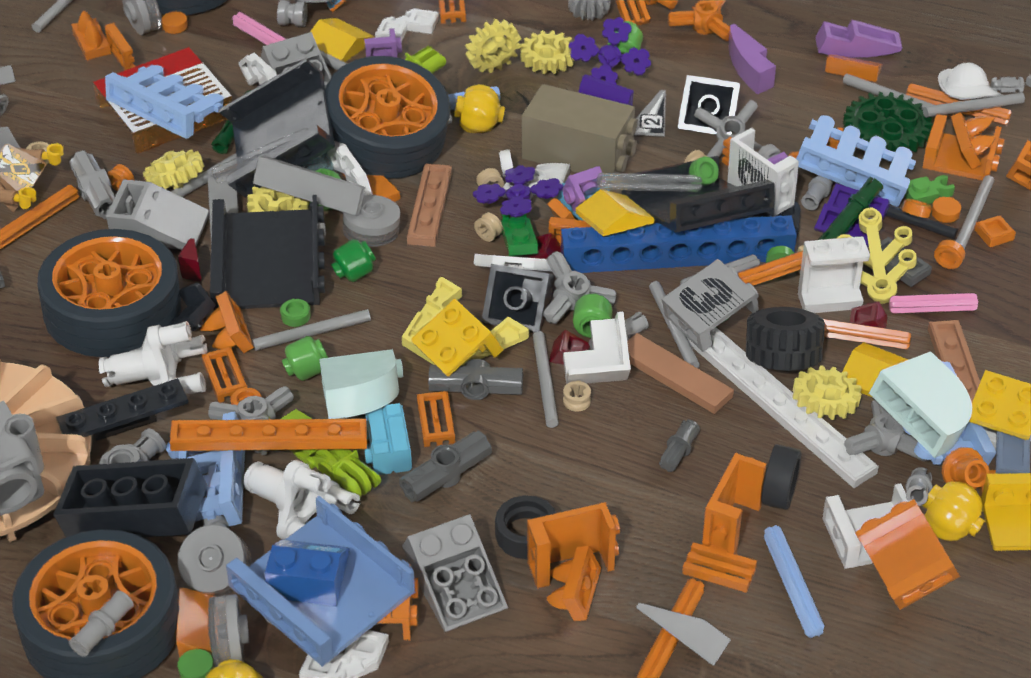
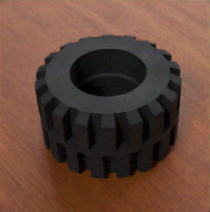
[746,307,825,371]

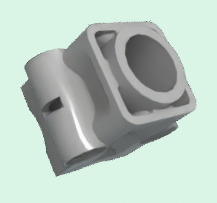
[0,400,44,516]

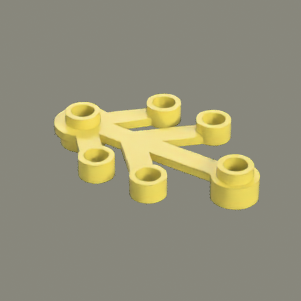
[837,208,917,304]

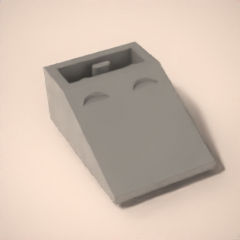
[261,32,331,90]
[106,179,210,250]
[402,514,508,632]

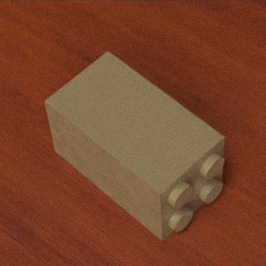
[522,84,638,182]

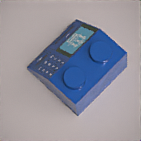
[265,540,350,606]

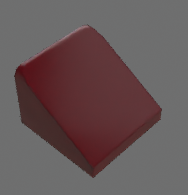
[522,233,561,259]
[178,238,202,282]
[849,301,888,328]
[549,330,590,365]

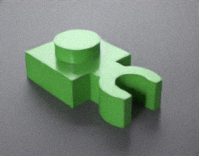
[904,175,955,204]

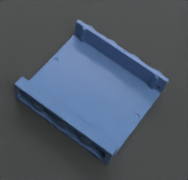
[226,496,415,667]

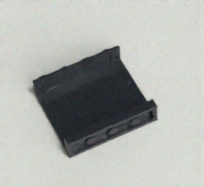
[219,58,335,198]
[621,156,775,232]
[210,195,325,310]

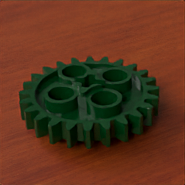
[843,92,933,152]

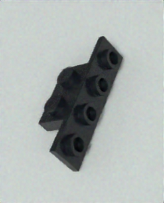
[56,378,189,441]

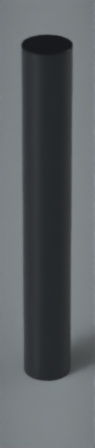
[885,205,958,239]

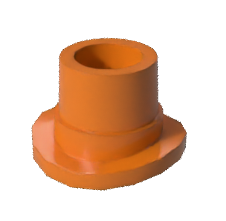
[941,447,990,489]

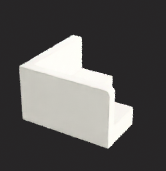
[563,311,631,384]

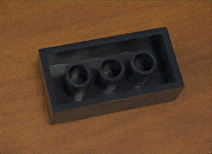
[54,458,207,537]

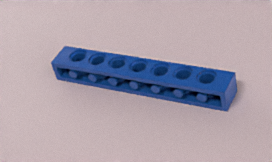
[561,215,797,273]

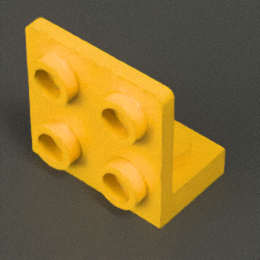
[411,298,503,376]
[969,370,1031,440]
[981,473,1031,551]

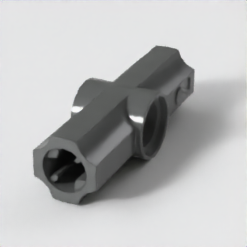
[428,359,523,400]
[399,430,492,502]

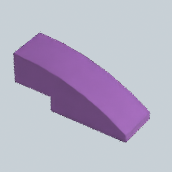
[815,20,902,58]
[728,24,776,94]

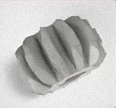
[568,0,611,21]

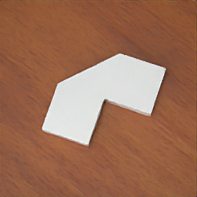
[375,9,439,42]
[239,53,277,86]
[327,141,373,195]
[474,254,552,271]
[299,630,389,678]

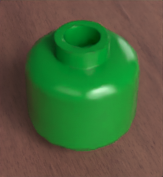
[331,239,376,282]

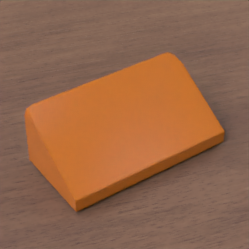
[825,54,882,82]
[176,588,216,657]

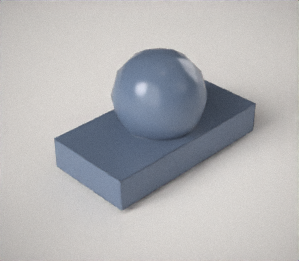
[995,431,1030,474]

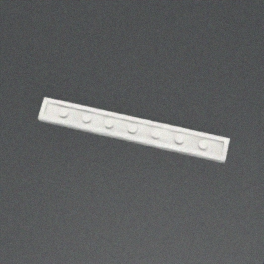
[687,327,879,488]

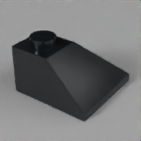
[481,264,555,332]

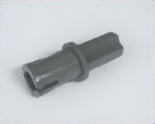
[659,419,700,472]

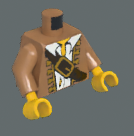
[0,143,64,212]

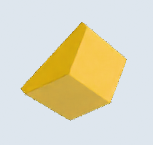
[310,18,375,62]
[575,189,654,236]
[842,342,909,398]

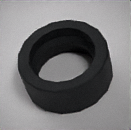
[761,444,801,510]
[495,495,556,559]

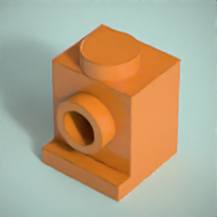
[1006,140,1031,190]

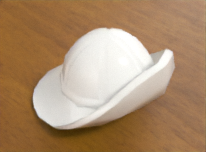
[938,63,1003,100]

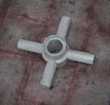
[694,100,763,157]

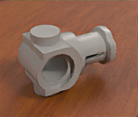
[99,428,166,464]

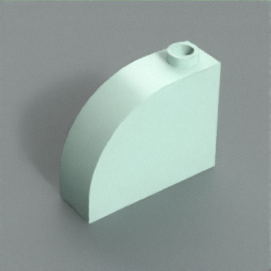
[319,349,403,419]
[869,351,972,458]

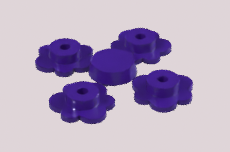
[569,17,651,84]
[473,165,563,217]

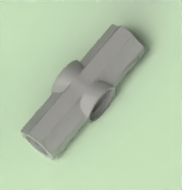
[70,151,115,219]

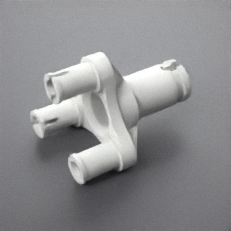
[99,321,207,395]
[244,460,360,540]

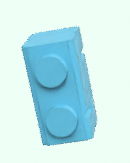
[364,403,412,475]

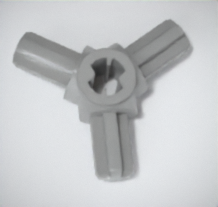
[543,252,616,323]
[208,386,294,455]
[844,400,926,461]

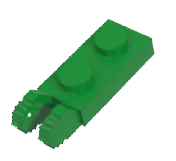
[500,213,538,256]

